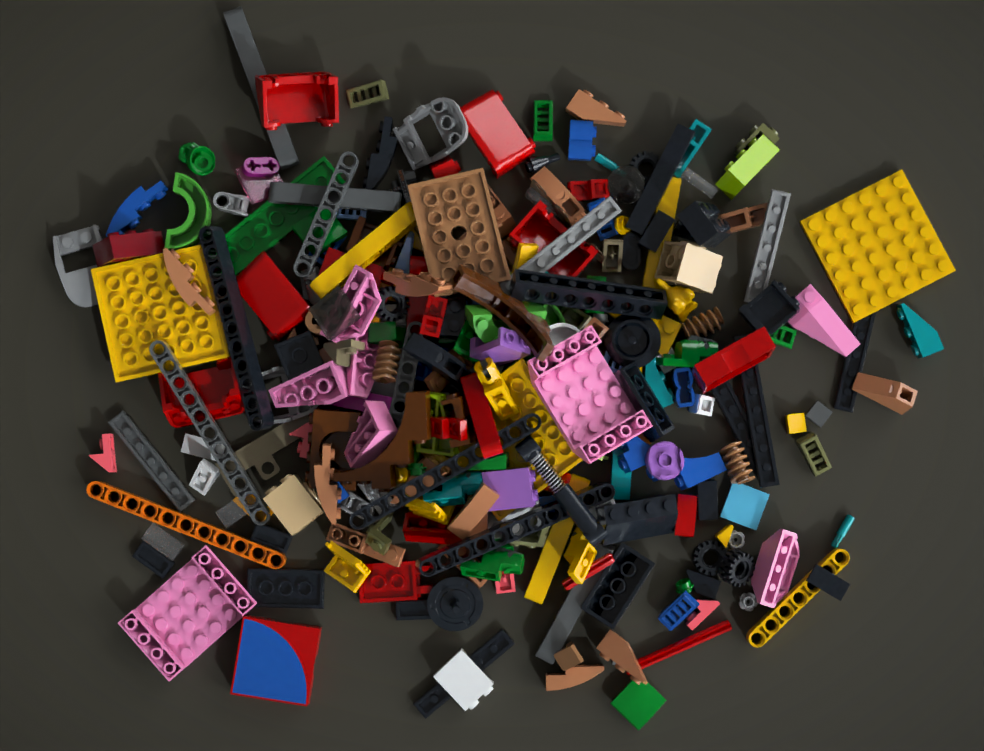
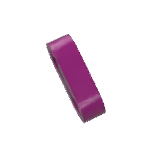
[242,157,279,177]

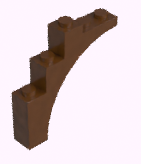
[450,264,554,362]
[333,391,432,492]

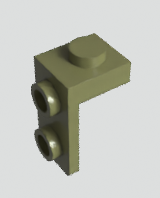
[735,123,780,155]
[365,512,394,556]
[508,517,550,548]

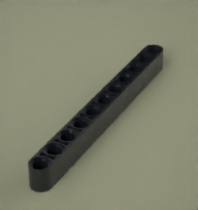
[199,226,274,431]
[349,413,541,530]
[415,482,615,577]

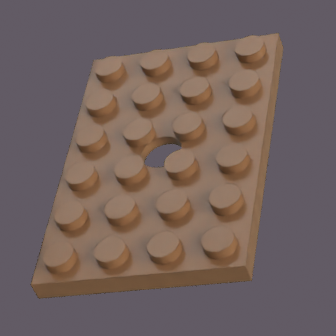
[407,168,511,297]

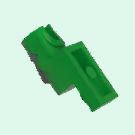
[656,335,718,367]
[460,547,525,582]

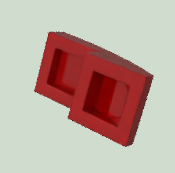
[567,179,610,201]
[419,295,448,338]
[430,416,468,441]
[674,494,697,537]

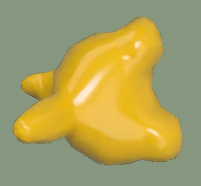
[656,278,698,322]

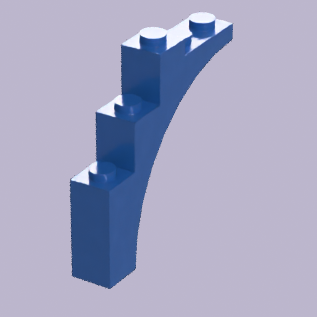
[617,436,727,491]

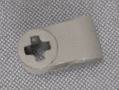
[213,192,252,217]
[337,490,375,519]

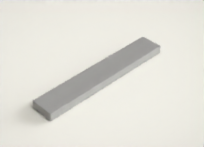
[744,189,791,303]

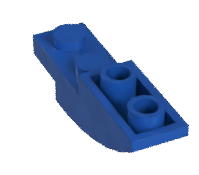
[106,181,168,237]

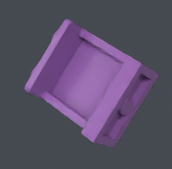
[470,327,531,367]
[482,465,539,511]

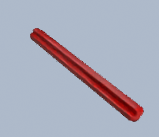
[625,620,732,675]

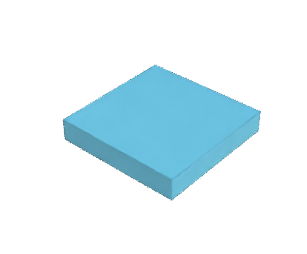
[719,484,770,530]

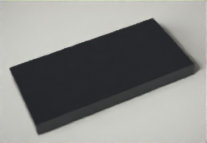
[247,568,325,609]

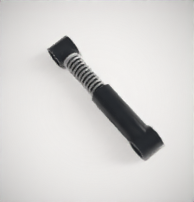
[514,435,609,547]

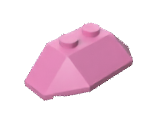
[319,264,382,343]
[751,529,800,608]

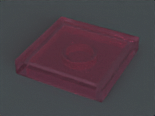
[234,155,283,205]

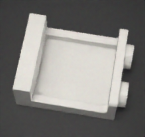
[433,648,494,711]

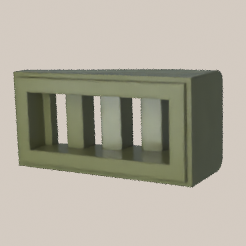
[346,80,389,109]
[796,432,832,477]

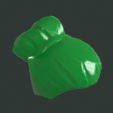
[178,142,215,176]

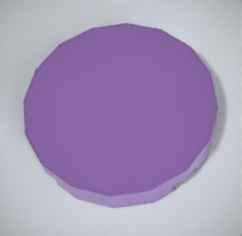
[645,441,684,480]

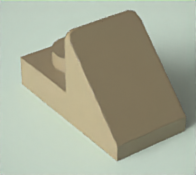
[323,339,365,367]

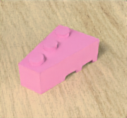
[344,400,398,468]

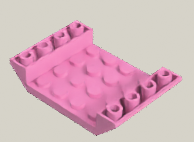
[527,325,653,464]
[118,545,257,682]

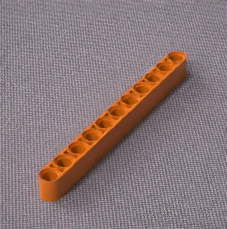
[86,481,287,569]

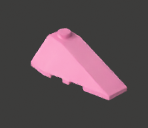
[788,284,860,357]
[346,328,379,399]
[268,360,348,408]

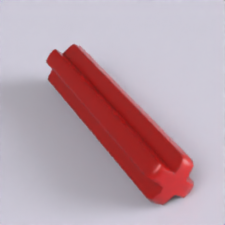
[562,553,615,590]

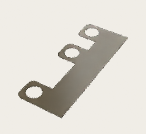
[530,179,605,263]
[215,414,325,497]

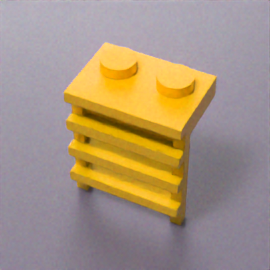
[405,490,456,525]
[324,541,371,593]

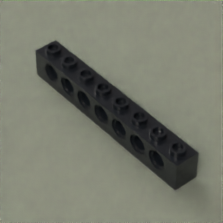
[509,269,668,320]

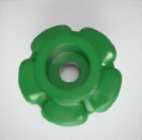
[408,463,427,476]
[675,578,694,594]

